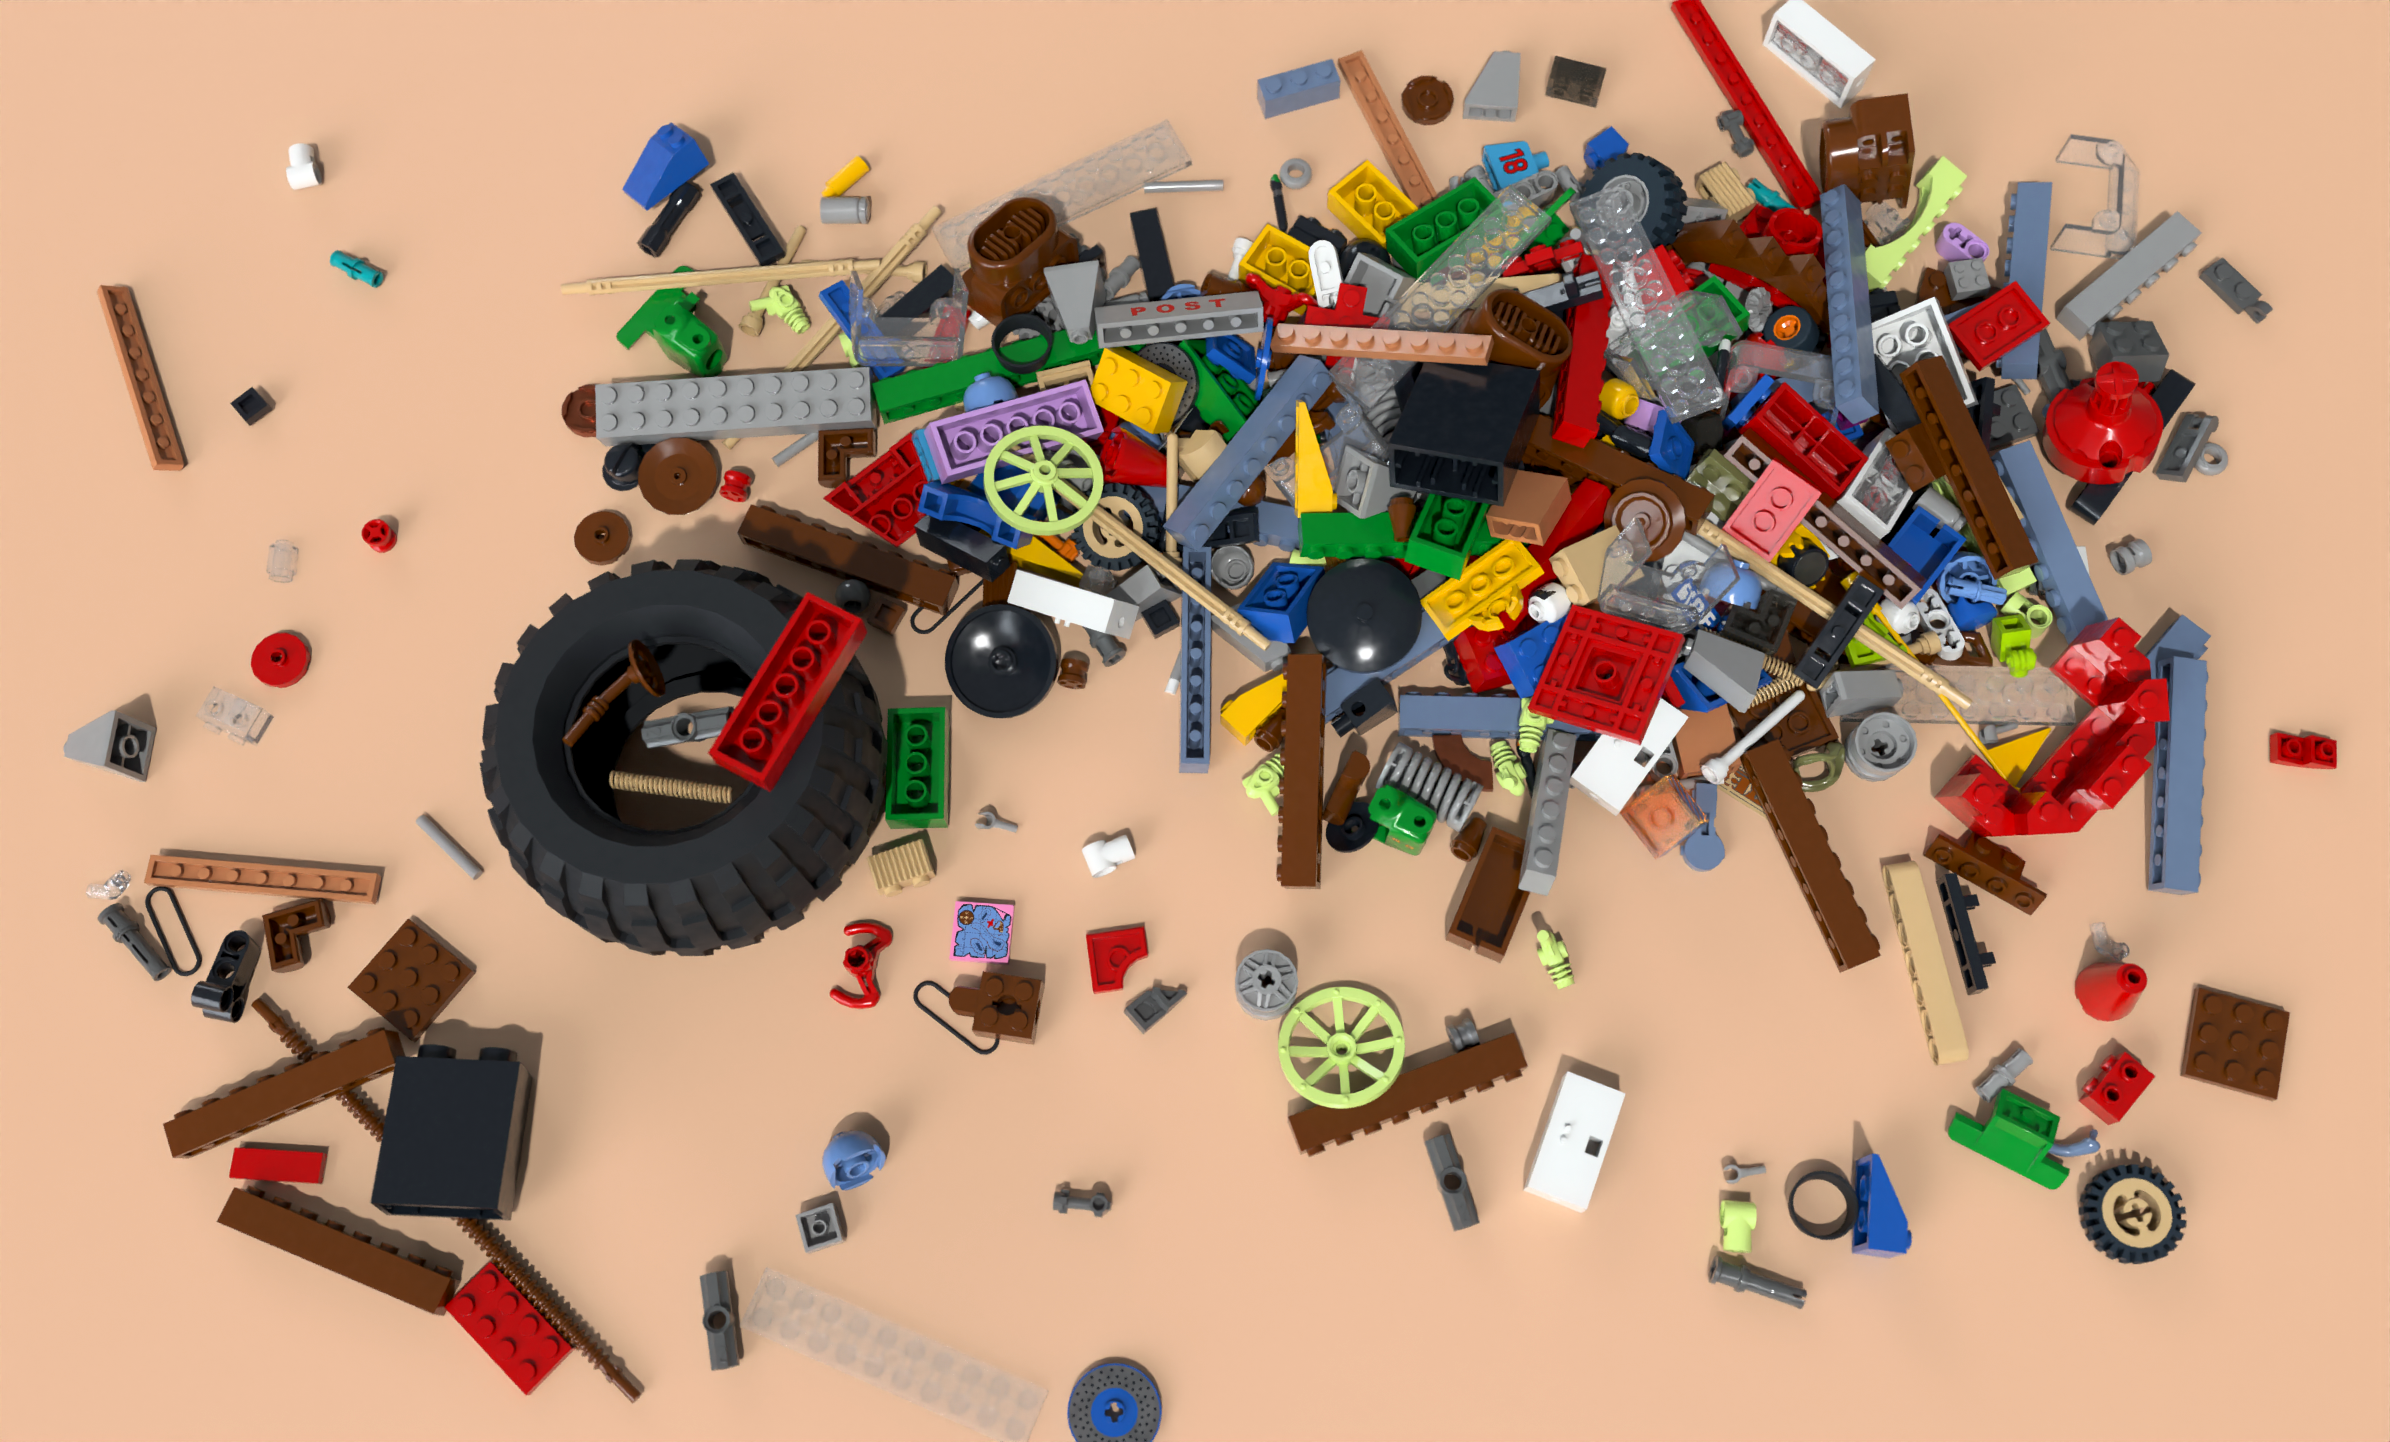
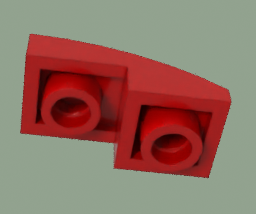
[2270,732,2337,769]

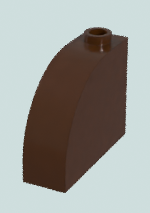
[1782,567,1850,667]

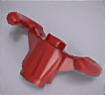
[1245,273,1319,327]
[830,922,892,1009]

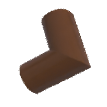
[818,428,876,489]
[1323,750,1370,825]
[262,899,331,973]

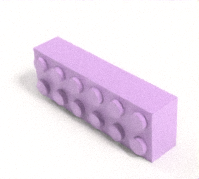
[924,379,1104,484]

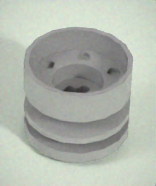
[1844,712,1918,782]
[1235,949,1298,1021]

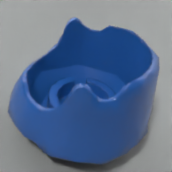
[1947,597,1998,631]

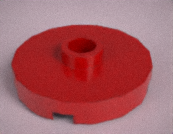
[251,633,310,688]

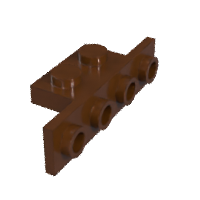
[1924,832,2047,916]

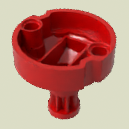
[2042,361,2163,485]

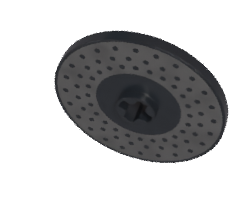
[1136,342,1199,424]

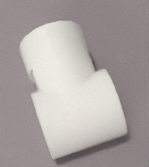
[286,143,322,190]
[1082,834,1135,878]

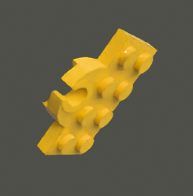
[1420,539,1544,641]

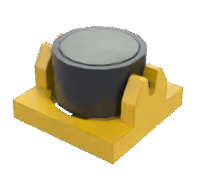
[1771,523,1830,589]

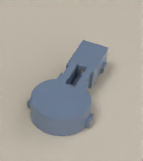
[1680,783,1725,872]

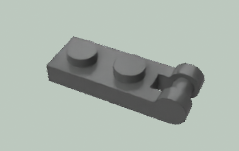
[2156,413,2219,483]

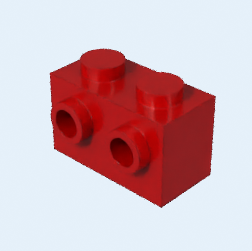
[2078,1052,2155,1125]

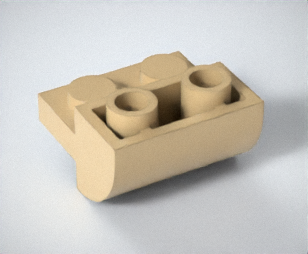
[1165,430,1227,483]

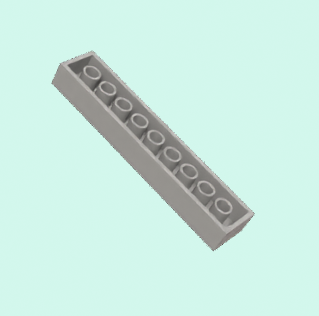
[595,367,877,447]

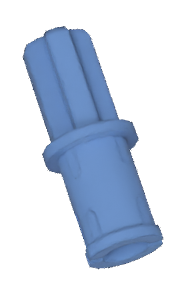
[1946,576,2007,605]

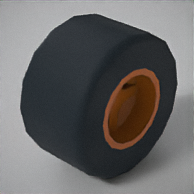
[1763,306,1820,361]

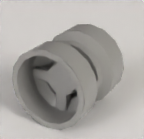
[2110,539,2152,575]

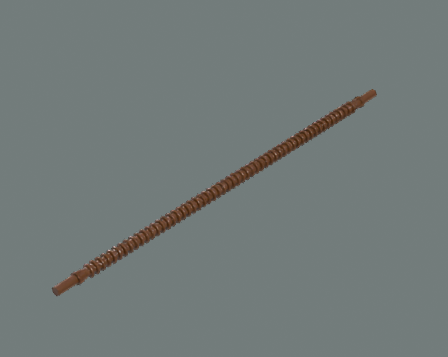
[251,998,642,1403]

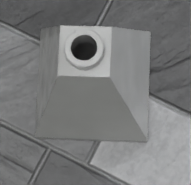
[1044,260,1106,344]
[1333,445,1418,519]
[64,710,156,782]

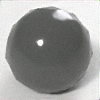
[835,578,871,614]

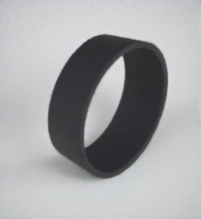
[991,314,1052,374]
[1788,1171,1859,1240]

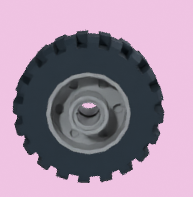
[1577,153,1688,263]

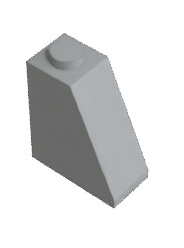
[1463,51,1521,122]
[1105,564,1181,621]
[1211,602,1291,672]
[1682,629,1765,713]
[1819,670,1903,718]

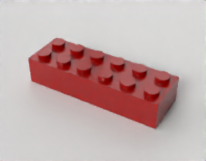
[708,592,868,792]

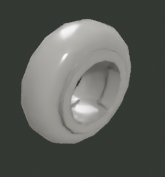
[1280,158,1312,189]
[2194,443,2228,476]

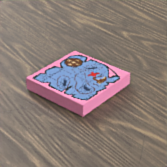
[949,901,1015,965]

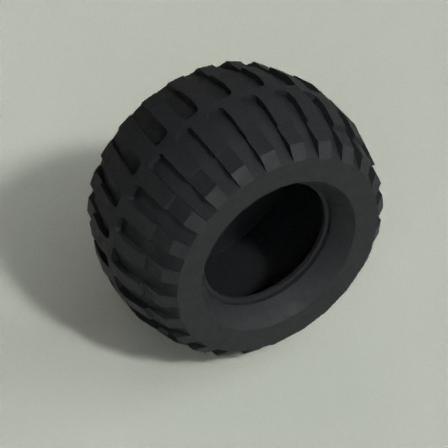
[480,559,888,956]

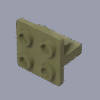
[1685,449,1755,522]

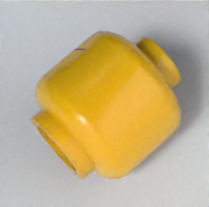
[1599,378,1639,420]

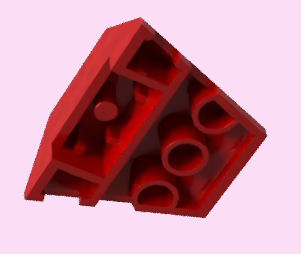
[823,432,928,548]

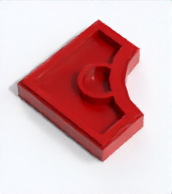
[1086,926,1148,994]

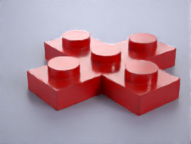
[1501,239,1586,277]
[1304,283,1390,371]

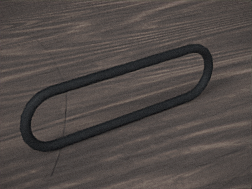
[910,576,983,634]
[145,886,201,976]
[913,981,999,1055]

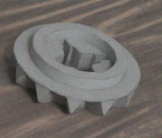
[1744,287,1774,332]

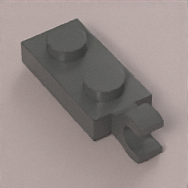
[2199,257,2273,324]

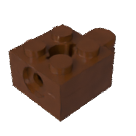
[949,971,1044,1045]

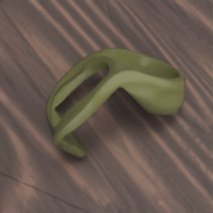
[1792,742,1845,792]

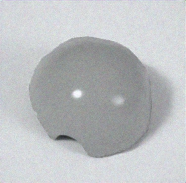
[1211,545,1254,590]

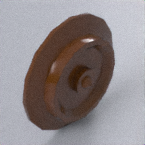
[638,438,717,515]
[1604,478,1686,562]

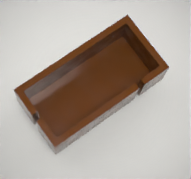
[1445,826,1530,963]

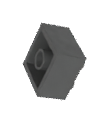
[2088,320,2169,382]

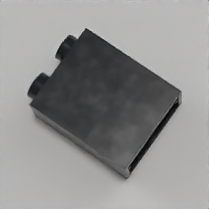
[1388,362,1540,506]
[370,1044,533,1221]

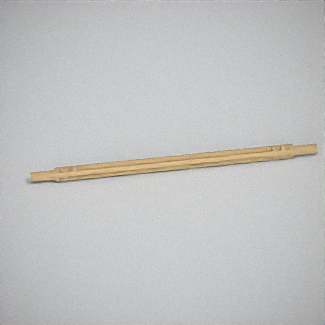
[722,206,942,450]
[561,259,881,295]
[1007,445,1272,651]
[1697,519,1972,710]

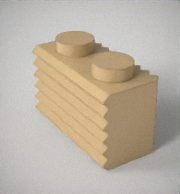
[1695,162,1756,222]
[867,839,936,897]

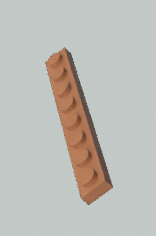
[1338,50,1439,209]
[97,285,184,471]
[1270,323,1494,366]
[144,855,381,905]

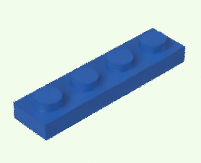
[818,280,906,380]

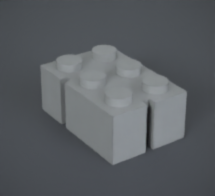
[1332,252,1416,330]

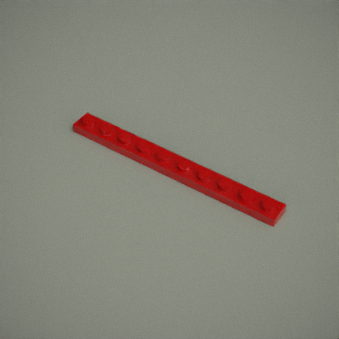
[1671,0,1822,211]

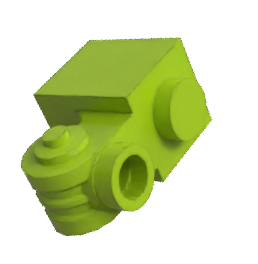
[1991,614,2037,678]

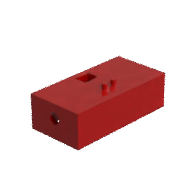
[1738,381,1869,499]

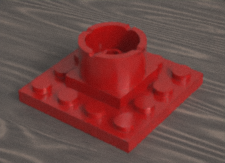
[1708,203,1827,308]
[1528,604,1685,745]

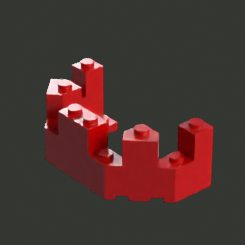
[1934,617,2170,837]

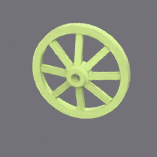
[983,426,1103,536]
[1278,987,1405,1108]

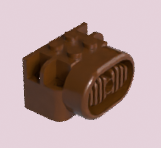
[1819,93,1915,209]
[958,197,1079,327]
[1447,289,1573,409]

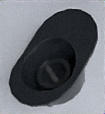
[602,443,656,491]

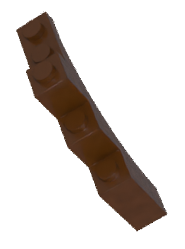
[1672,219,1830,333]

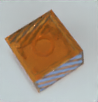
[1619,774,1710,859]

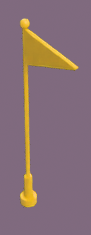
[1840,570,2051,791]

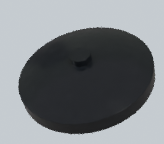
[1307,559,1422,674]
[945,604,1058,718]

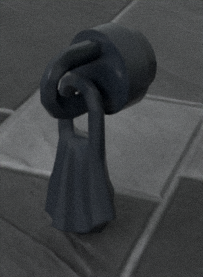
[1443,638,1470,686]

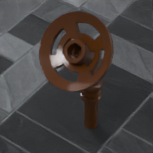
[562,639,666,747]

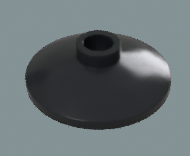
[1326,802,1379,853]

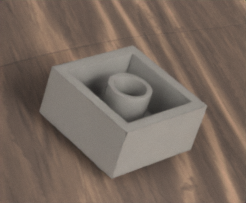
[1944,258,1991,301]
[796,1203,846,1254]

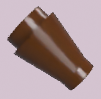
[1388,497,1417,542]
[1254,709,1286,752]
[1451,817,1487,862]

